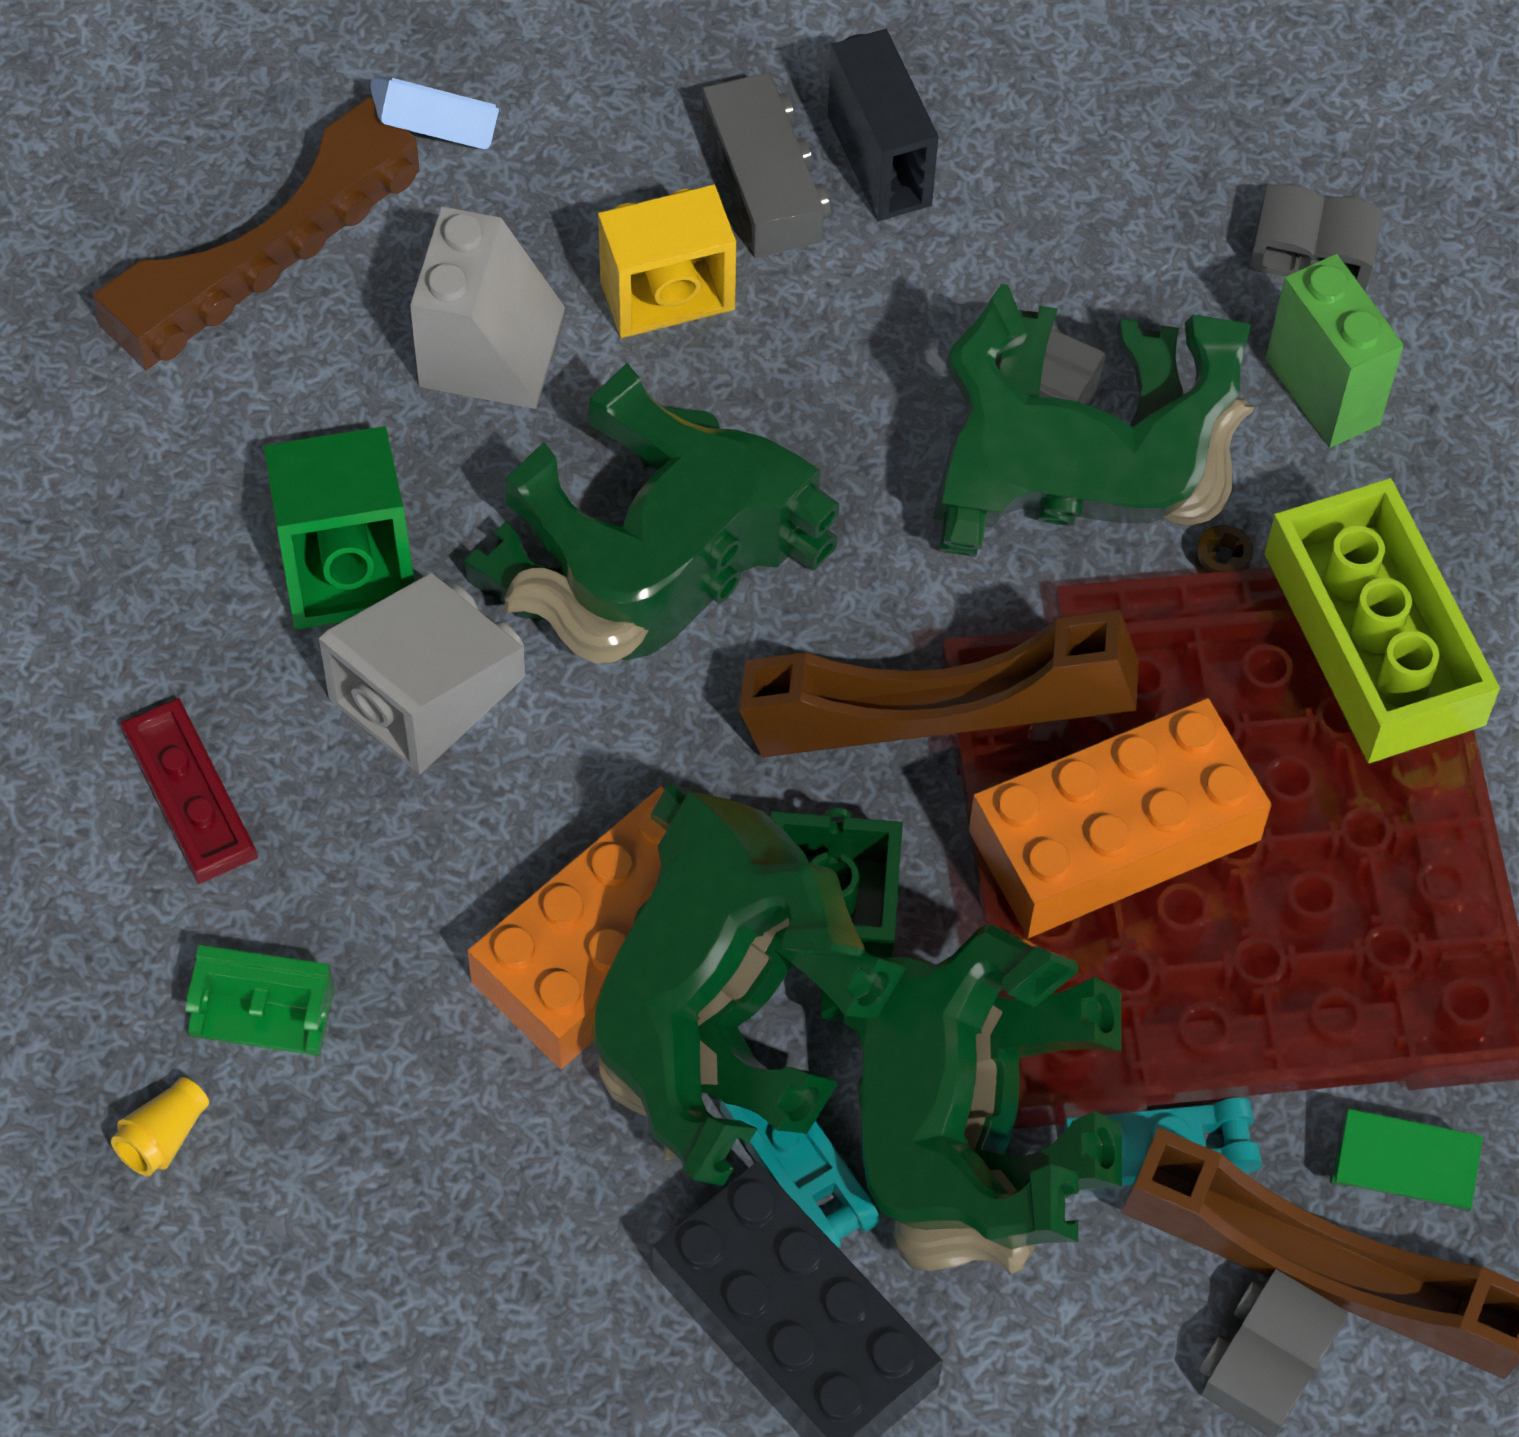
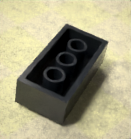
[653,1161,943,1437]

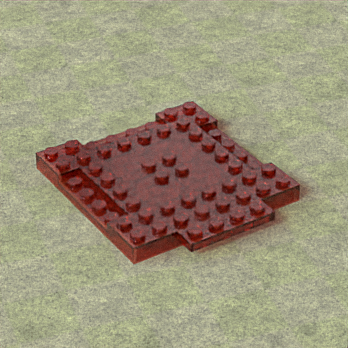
[940,568,1519,1129]

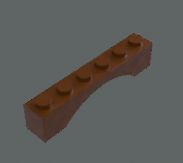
[92,97,420,371]
[739,610,1139,758]
[1121,1127,1519,1379]

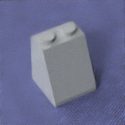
[410,206,565,409]
[319,573,526,775]

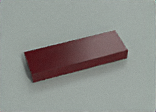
[120,698,258,885]

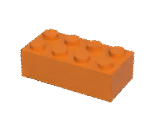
[969,698,1271,938]
[467,786,666,1069]

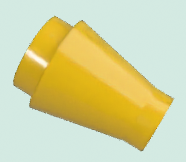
[111,1077,209,1176]

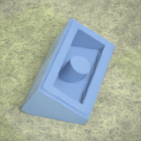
[370,75,499,149]

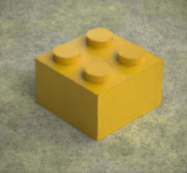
[598,184,736,338]

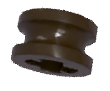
[1195,525,1253,586]

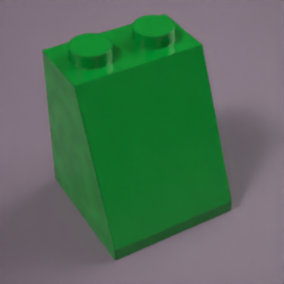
[263,426,415,630]

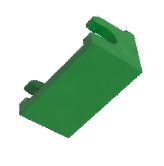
[186,945,335,1056]
[1332,1109,1483,1212]

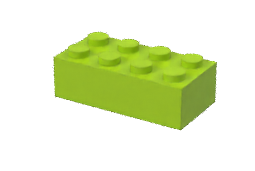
[1264,478,1500,764]

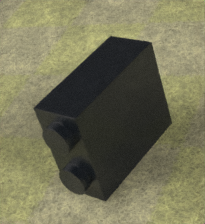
[828,28,939,222]

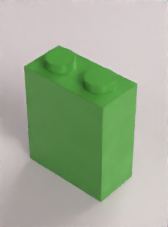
[1266,254,1404,448]

